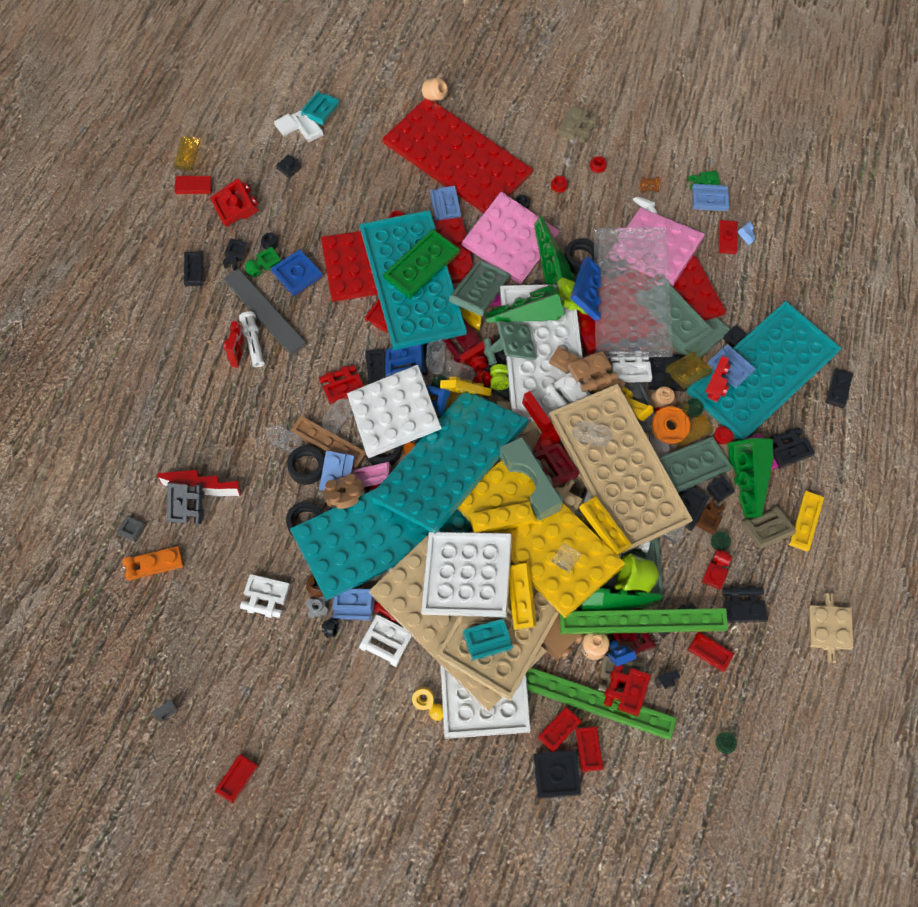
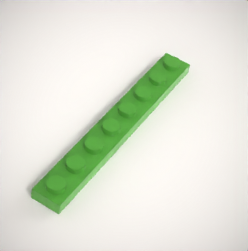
[559,608,728,634]
[526,668,677,740]

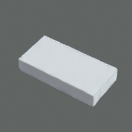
[291,111,323,143]

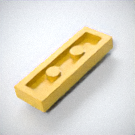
[440,377,491,397]
[789,491,824,552]
[579,496,632,556]
[469,502,535,533]
[509,563,537,630]

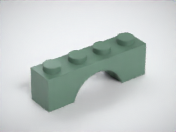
[500,437,563,521]

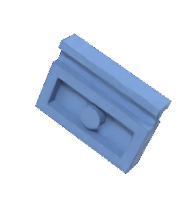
[692,184,729,211]
[430,186,461,220]
[708,344,756,388]
[319,451,355,493]
[332,589,375,621]

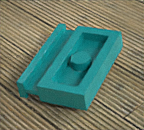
[301,90,340,125]
[462,619,514,661]

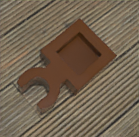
[695,499,725,535]

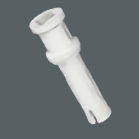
[239,311,265,367]

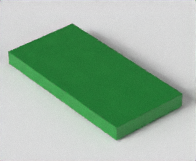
[383,229,460,299]

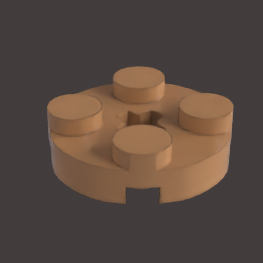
[324,474,365,509]

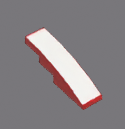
[157,470,241,496]

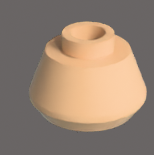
[650,387,676,409]

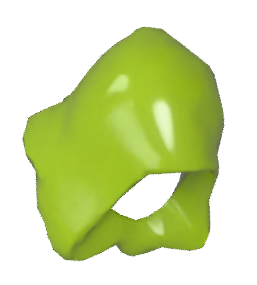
[613,553,659,593]

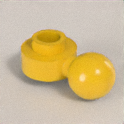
[412,687,443,721]

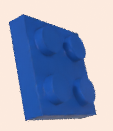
[271,249,323,297]

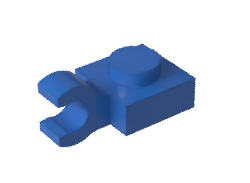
[608,640,636,667]

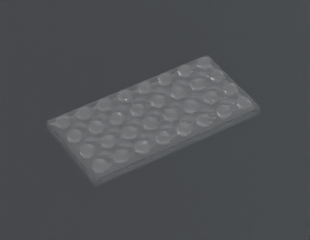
[594,226,673,358]

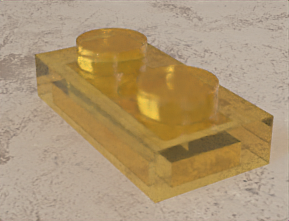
[174,136,200,171]

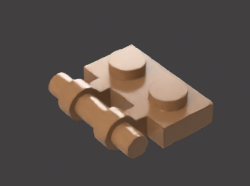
[568,351,618,392]

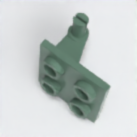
[483,321,537,365]

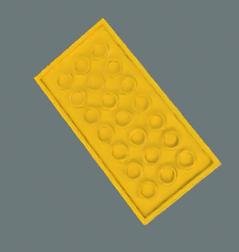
[457,461,625,618]

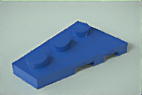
[570,256,601,321]

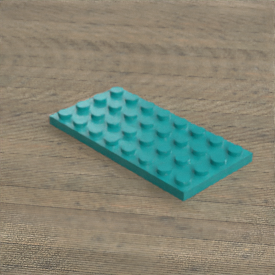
[359,210,466,350]
[686,301,842,441]
[370,391,529,534]
[290,488,472,601]

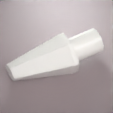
[633,197,658,214]

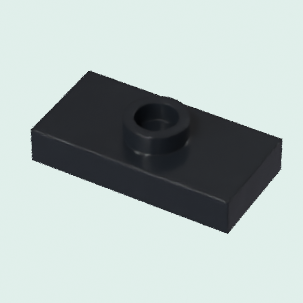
[184,251,204,287]
[366,349,386,385]

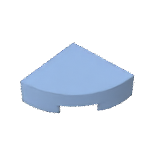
[738,221,755,245]

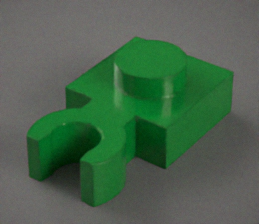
[688,171,721,190]

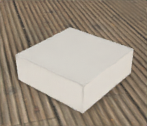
[274,114,298,136]

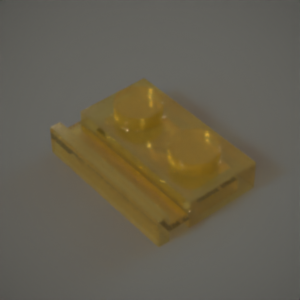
[665,352,712,389]

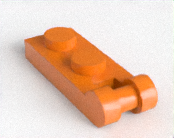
[122,546,183,580]

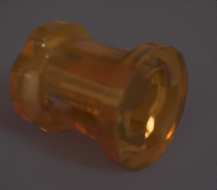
[640,177,660,193]

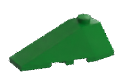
[534,217,574,285]
[484,284,565,323]
[728,438,773,518]
[578,588,662,611]

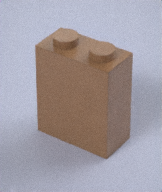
[541,614,586,662]

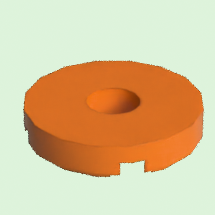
[651,406,690,445]

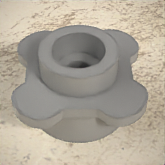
[305,597,328,618]

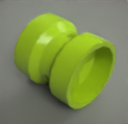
[490,364,509,390]

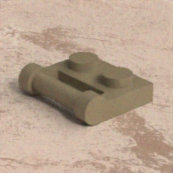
[741,506,796,549]

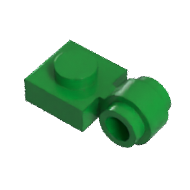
[245,247,281,278]

